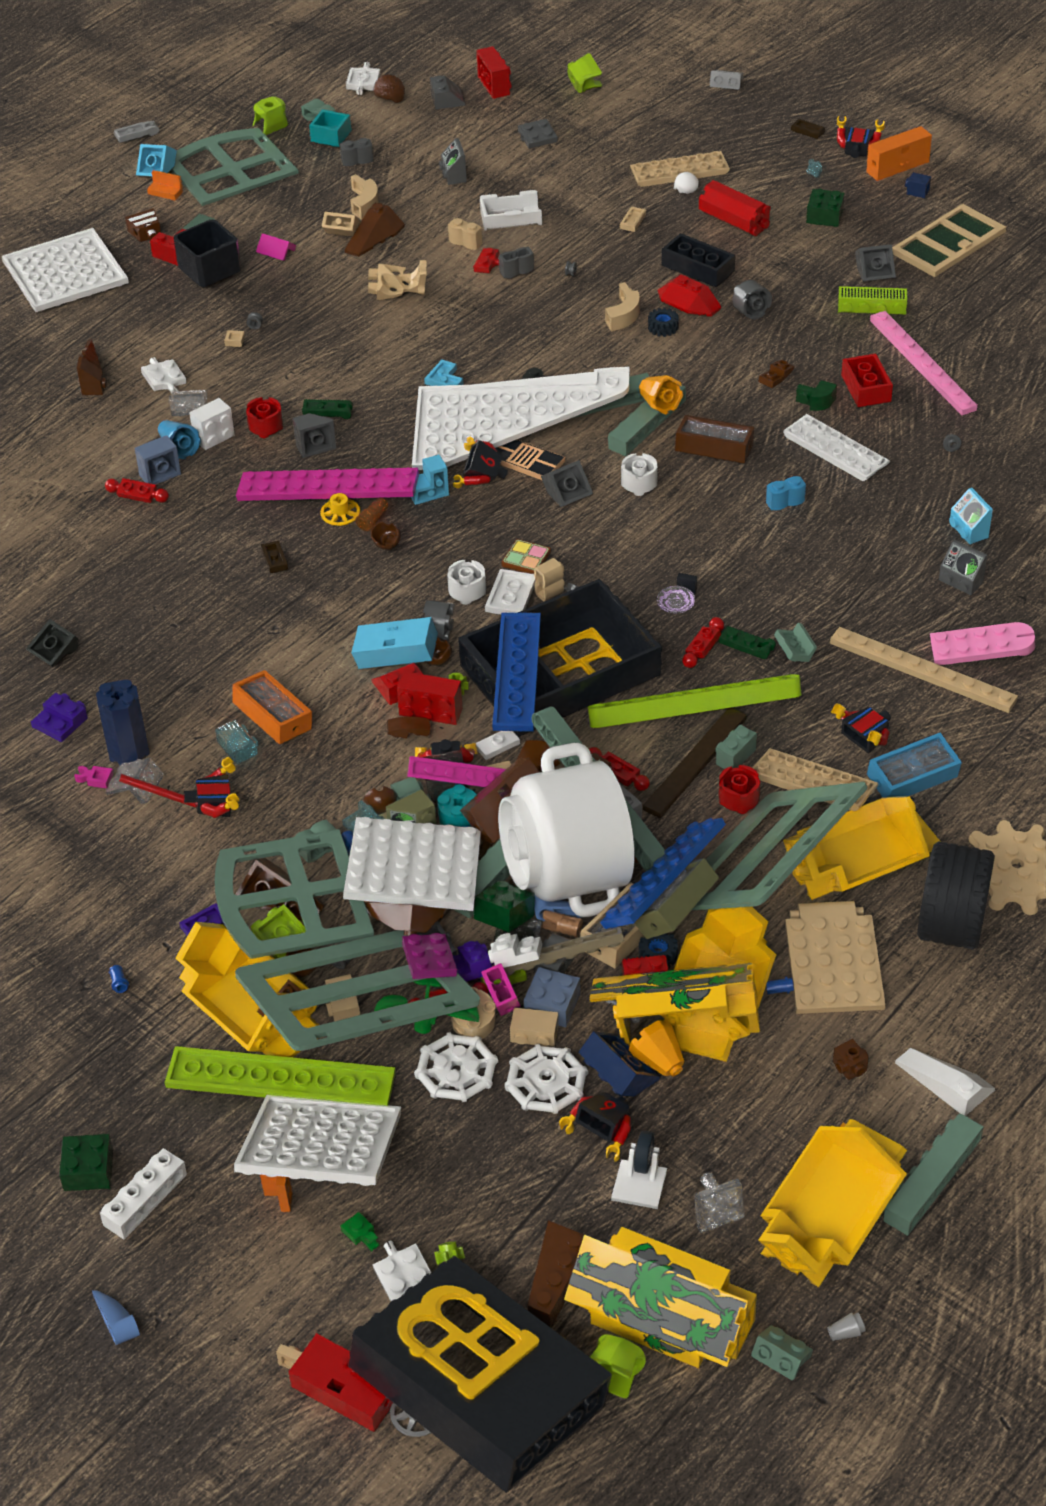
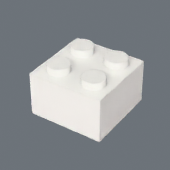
[189,398,235,450]

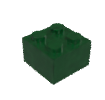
[806,189,845,227]
[474,881,535,932]
[59,1134,113,1191]

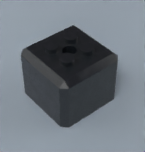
[174,219,241,288]

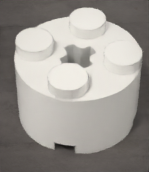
[621,453,658,496]
[447,560,486,605]

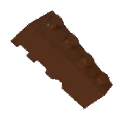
[528,1220,584,1328]

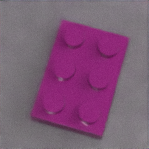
[402,933,457,979]

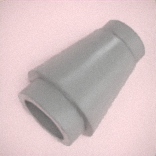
[827,1312,866,1341]

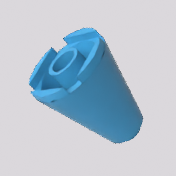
[158,420,200,459]

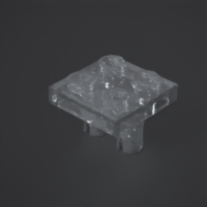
[694,1173,744,1233]

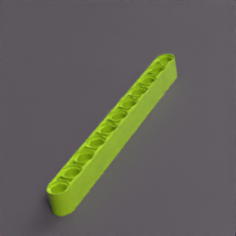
[588,674,802,728]

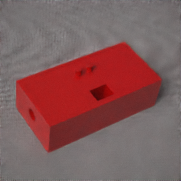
[288,1333,393,1432]

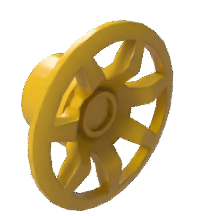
[321,493,360,526]

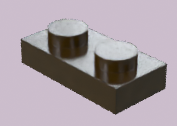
[261,540,288,574]

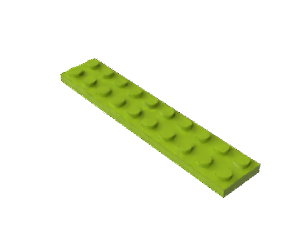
[165,1046,396,1106]

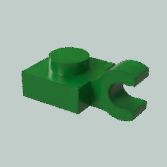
[340,1212,379,1251]

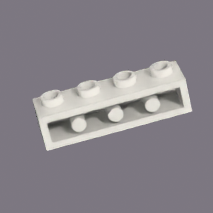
[100,1148,187,1240]

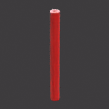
[119,774,196,808]

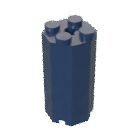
[96,679,150,767]

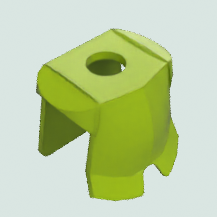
[567,53,602,93]
[253,96,288,135]
[590,1334,646,1399]

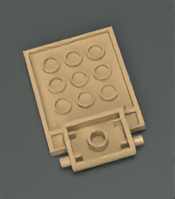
[785,901,886,1014]

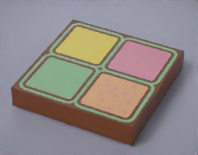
[501,539,551,574]

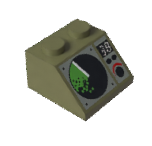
[386,789,436,824]

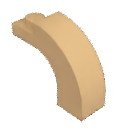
[351,174,379,220]
[605,282,640,331]

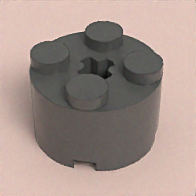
[733,280,772,320]
[423,600,455,641]

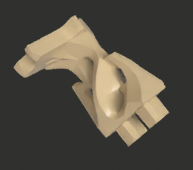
[368,260,427,300]

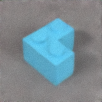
[411,455,449,505]

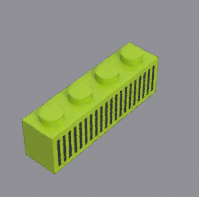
[838,286,907,314]

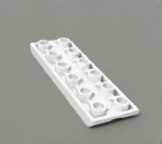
[783,414,890,481]

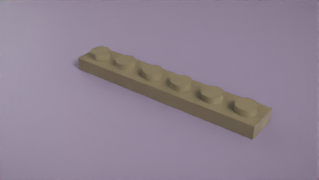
[494,926,624,976]

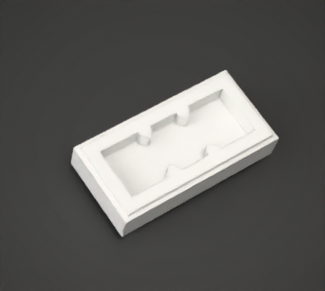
[476,731,520,760]

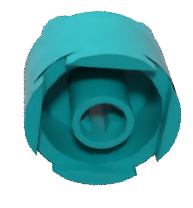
[437,784,477,827]

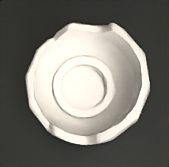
[674,172,699,194]

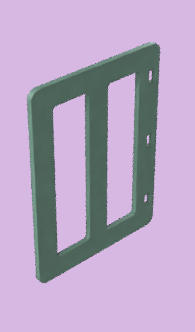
[692,782,868,910]
[235,930,480,1051]

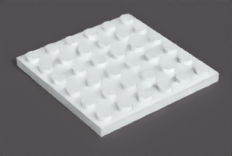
[2,228,129,312]
[343,817,481,911]
[234,1095,401,1186]

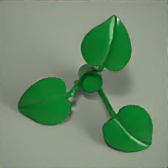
[374,978,480,1034]

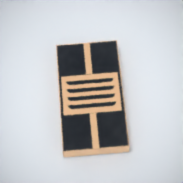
[495,439,565,480]

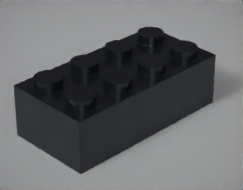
[661,233,735,288]

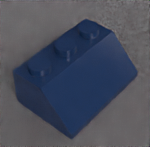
[579,1031,661,1097]

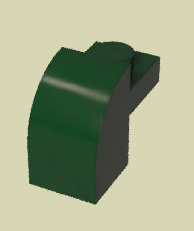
[796,380,837,411]

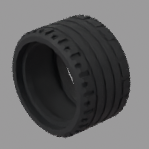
[917,841,995,950]

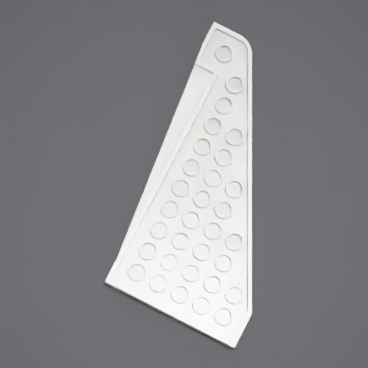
[412,367,630,470]

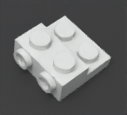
[488,933,542,968]

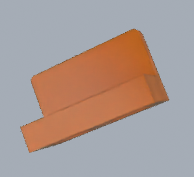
[147,170,183,201]
[260,1174,293,1212]

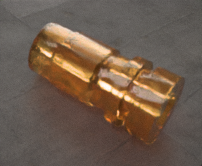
[355,498,388,531]

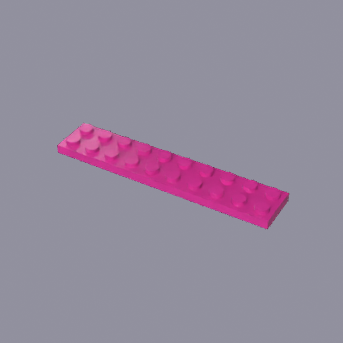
[236,467,419,501]

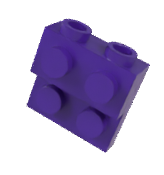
[31,692,88,742]
[452,941,494,982]

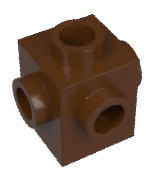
[833,1039,869,1080]

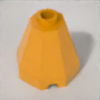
[639,375,683,415]
[629,1019,684,1077]

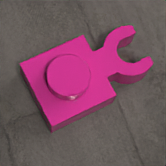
[74,766,113,789]

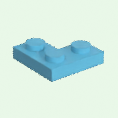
[424,359,463,386]

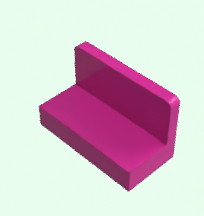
[256,233,296,261]

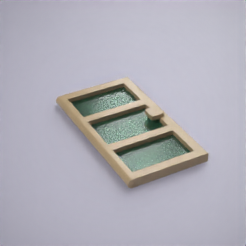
[892,204,1006,277]

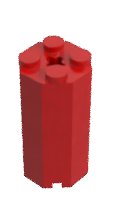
[699,180,771,236]

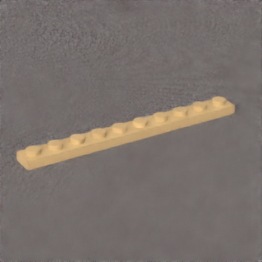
[830,627,1018,713]

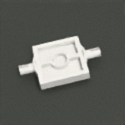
[346,62,380,95]
[141,357,186,395]
[373,1241,431,1301]

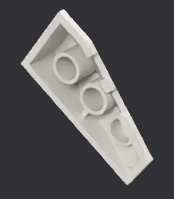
[895,1048,995,1116]

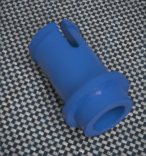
[341,831,353,855]
[109,965,129,993]
[766,976,794,995]

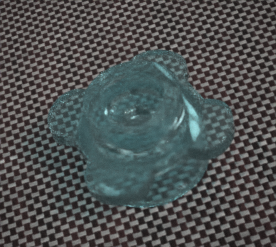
[806,159,822,178]

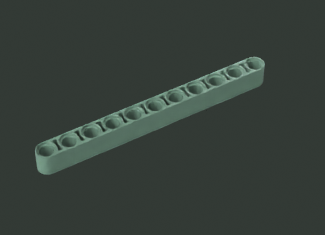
[532,706,665,871]

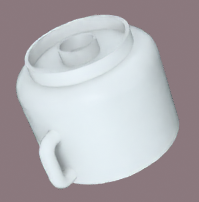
[498,743,634,917]

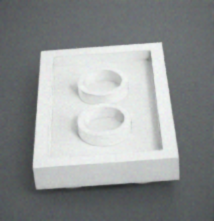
[485,569,536,614]

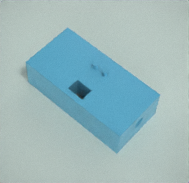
[351,617,438,669]

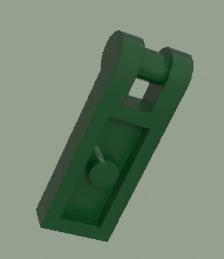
[302,399,353,419]
[719,626,776,659]

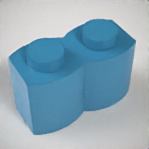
[766,476,806,510]

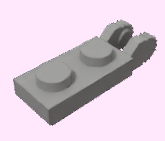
[114,121,160,143]

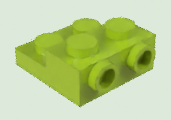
[251,904,306,959]

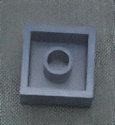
[135,435,181,485]
[524,967,580,1027]

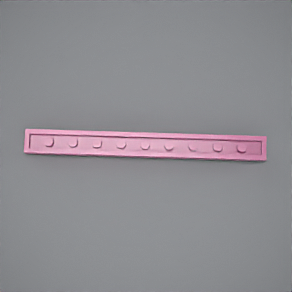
[870,311,977,415]

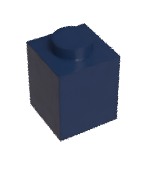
[905,172,931,198]

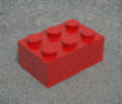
[476,46,512,99]
[841,353,893,407]
[397,671,463,725]

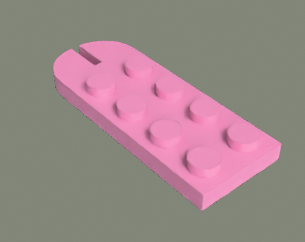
[930,622,1035,665]

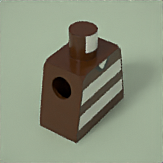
[125,208,161,242]

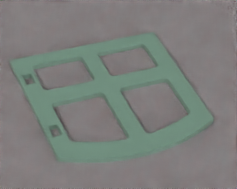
[171,128,298,206]
[215,829,374,959]

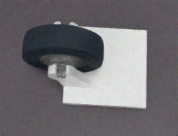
[611,1131,667,1209]

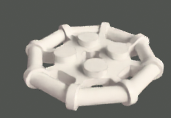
[414,1032,498,1102]
[504,1044,588,1115]

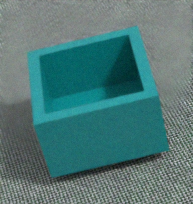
[309,109,352,147]

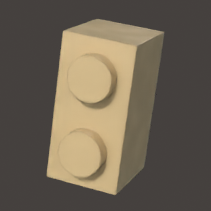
[322,212,360,236]
[510,1007,559,1047]

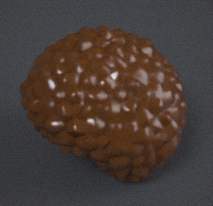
[373,74,405,103]

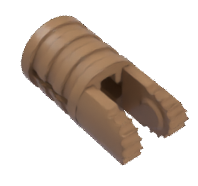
[542,910,583,938]

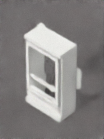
[480,190,542,231]

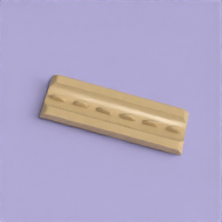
[630,151,730,187]
[753,748,878,811]

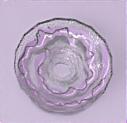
[657,586,695,613]

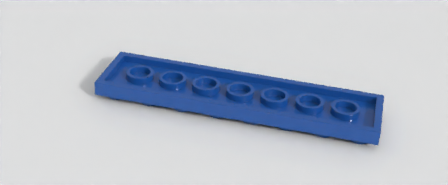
[492,612,541,731]
[600,818,726,929]

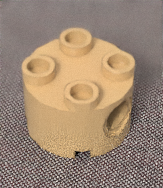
[451,987,496,1039]

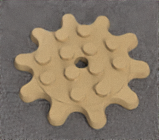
[968,820,1046,915]

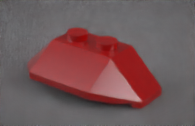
[658,274,721,317]

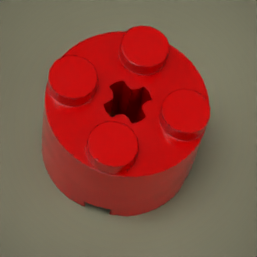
[246,397,283,438]
[718,765,760,814]

